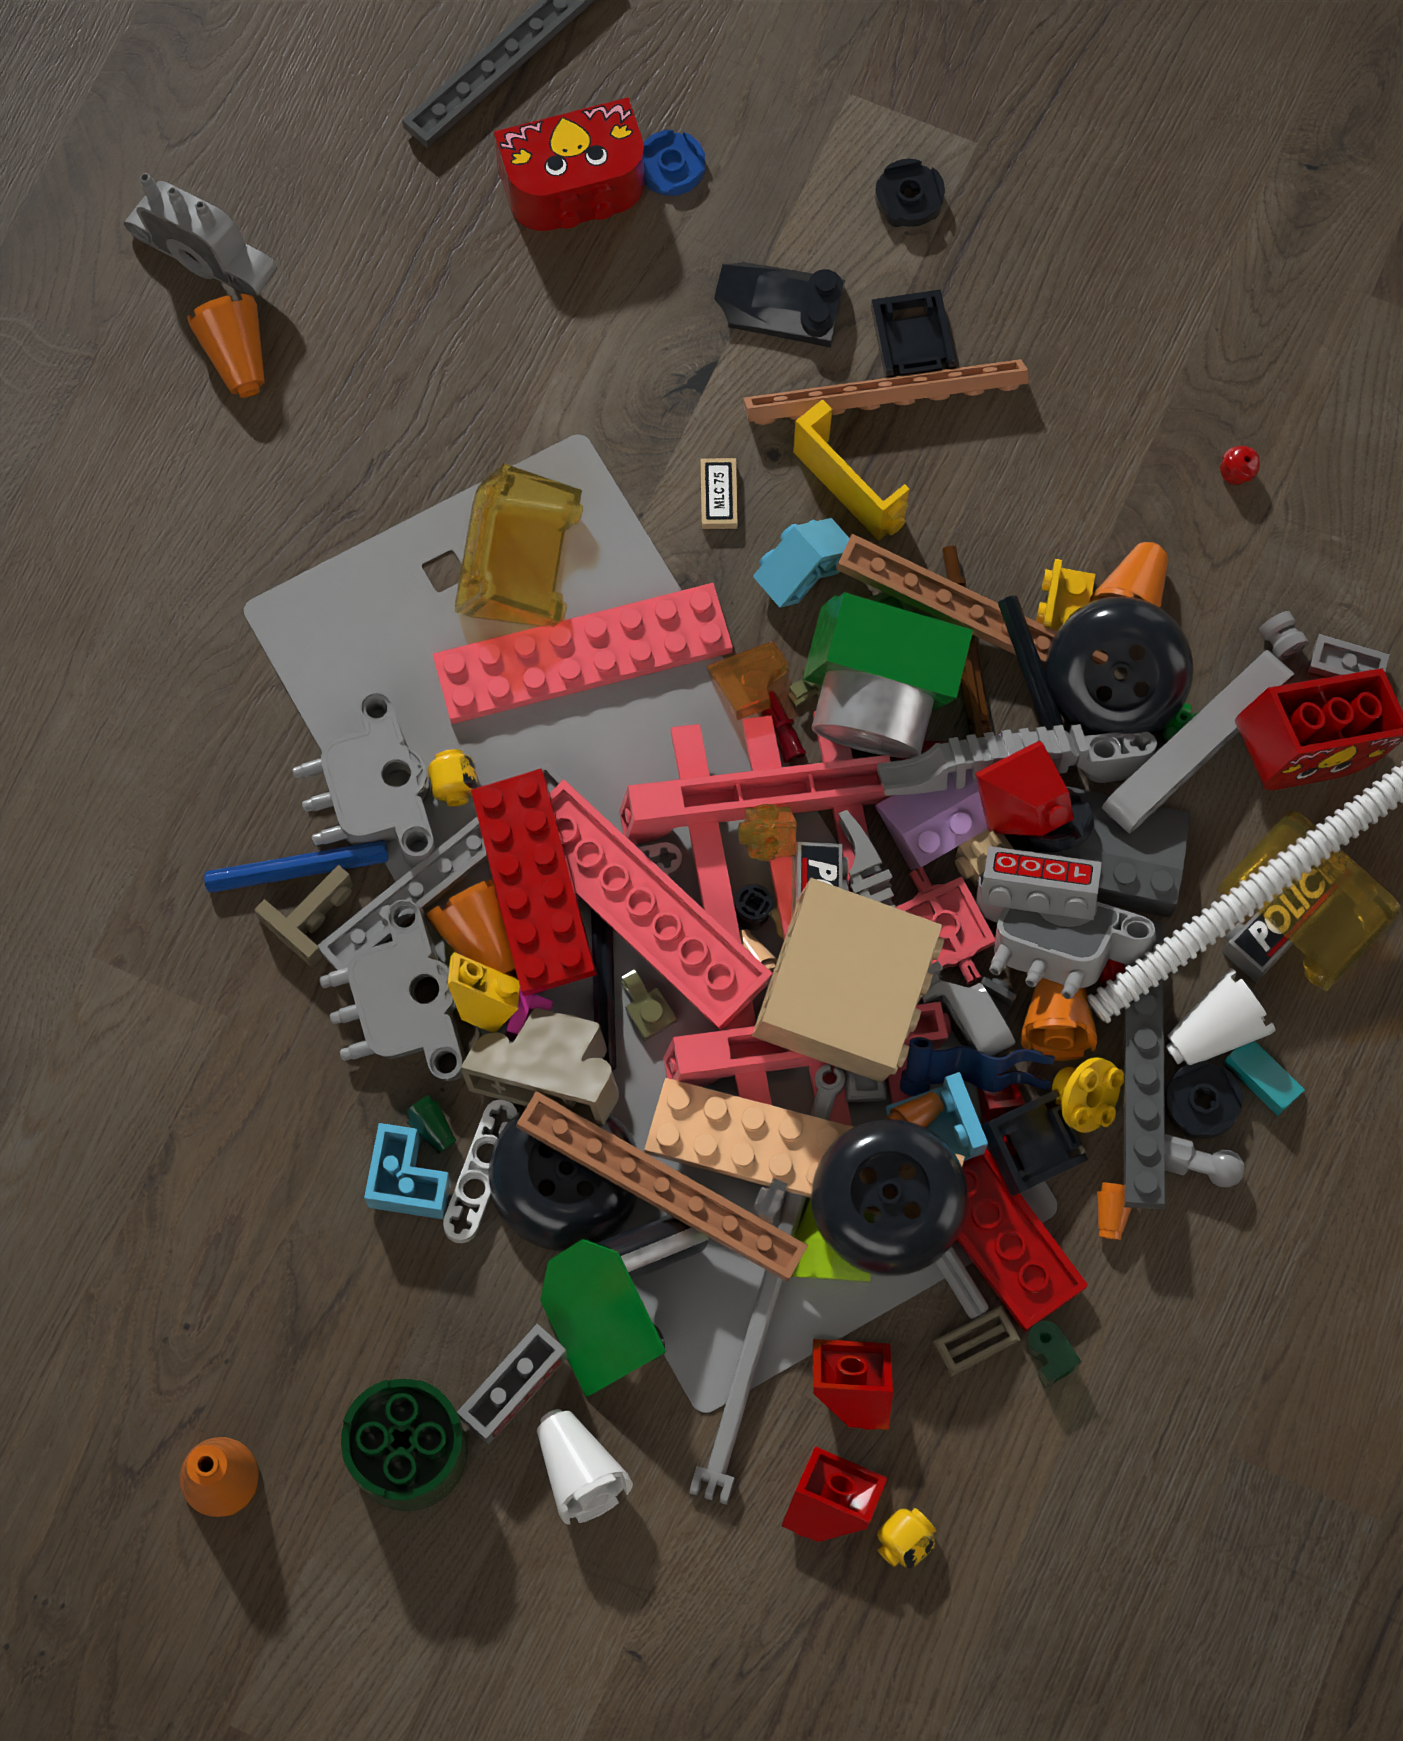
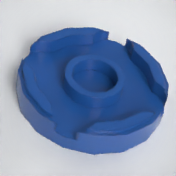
[643,130,705,196]

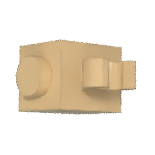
[955,829,1014,887]

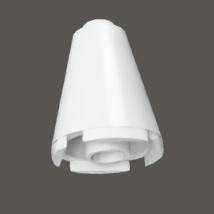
[1165,968,1276,1065]
[537,1409,633,1524]

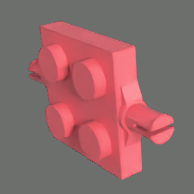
[896,867,995,985]

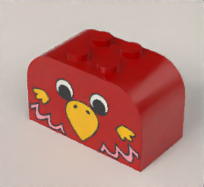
[494,97,644,231]
[1235,668,1403,790]

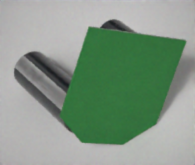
[540,1215,709,1398]

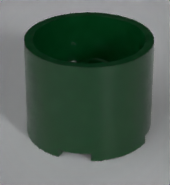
[341,1379,468,1511]

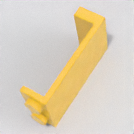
[793,399,910,541]

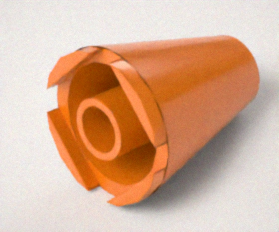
[187,294,265,398]
[1089,542,1169,608]
[426,879,516,978]
[1021,978,1097,1061]
[179,1437,259,1517]

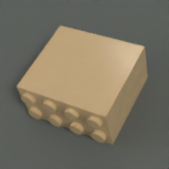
[752,878,944,1083]

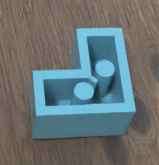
[753,518,850,608]
[364,1123,451,1220]

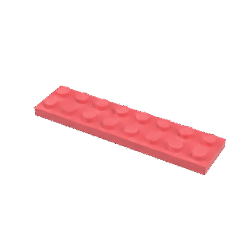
[433,583,733,725]
[550,779,773,1031]

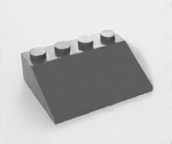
[1031,786,1190,918]

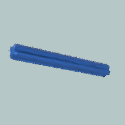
[204,841,389,893]

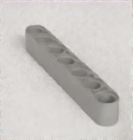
[1102,650,1295,834]

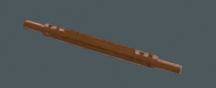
[942,545,992,738]

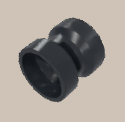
[734,884,773,930]

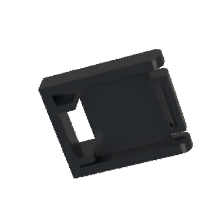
[871,289,956,378]
[981,1090,1088,1196]

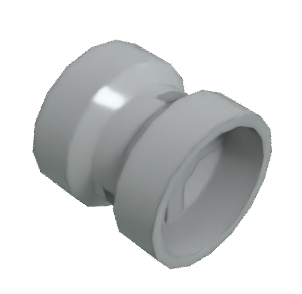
[1259,611,1309,661]

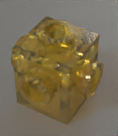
[738,804,797,861]

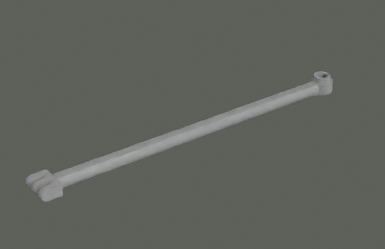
[689,1064,846,1505]

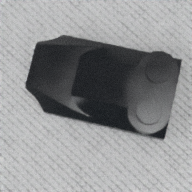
[714,262,845,348]

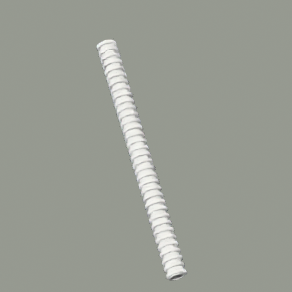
[1087,761,1403,1024]

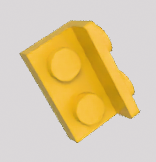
[1036,559,1096,631]

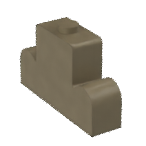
[460,1008,619,1126]

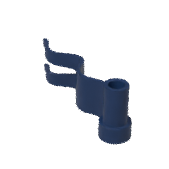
[900,1037,1055,1096]

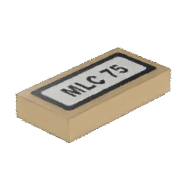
[700,458,738,529]

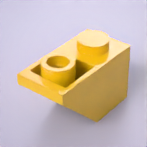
[447,952,520,1033]

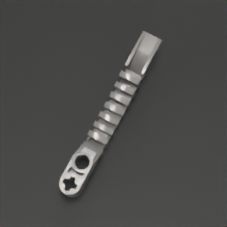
[877,724,1157,796]
[838,810,1015,1057]

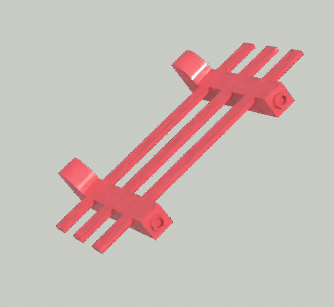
[619,711,951,1126]

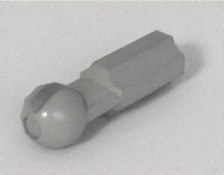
[1164,1134,1245,1188]

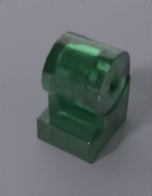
[1026,1321,1082,1388]

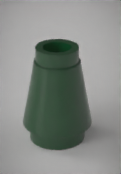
[404,1095,457,1154]

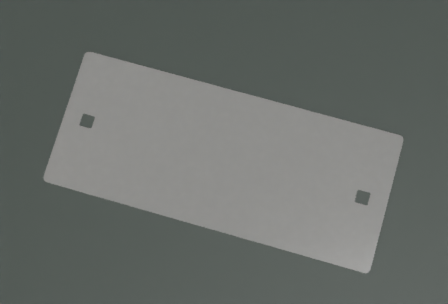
[244,434,1057,1413]

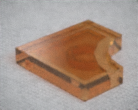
[707,641,789,720]

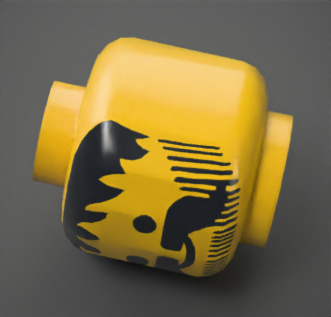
[427,749,479,807]
[877,1508,937,1568]

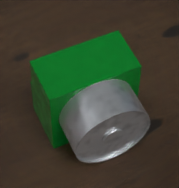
[803,592,973,758]

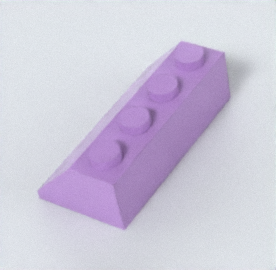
[875,734,1001,870]

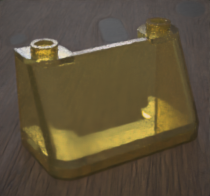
[455,463,583,627]
[1217,811,1401,992]

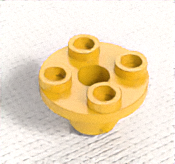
[1052,1057,1124,1133]

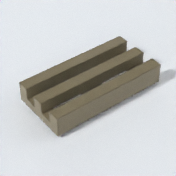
[933,1305,1020,1377]

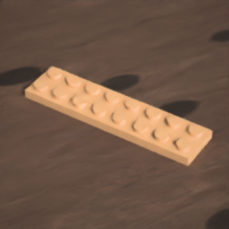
[644,1078,965,1219]

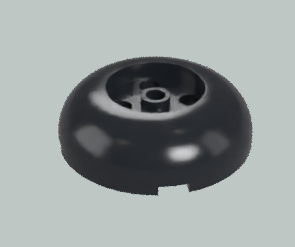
[1045,596,1194,736]
[488,1108,638,1251]
[811,1119,969,1276]

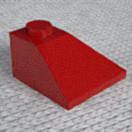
[975,740,1074,836]
[812,1339,893,1430]
[781,1446,887,1542]

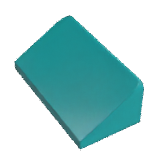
[1224,1041,1305,1116]

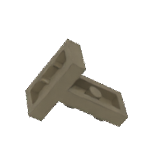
[254,865,353,969]

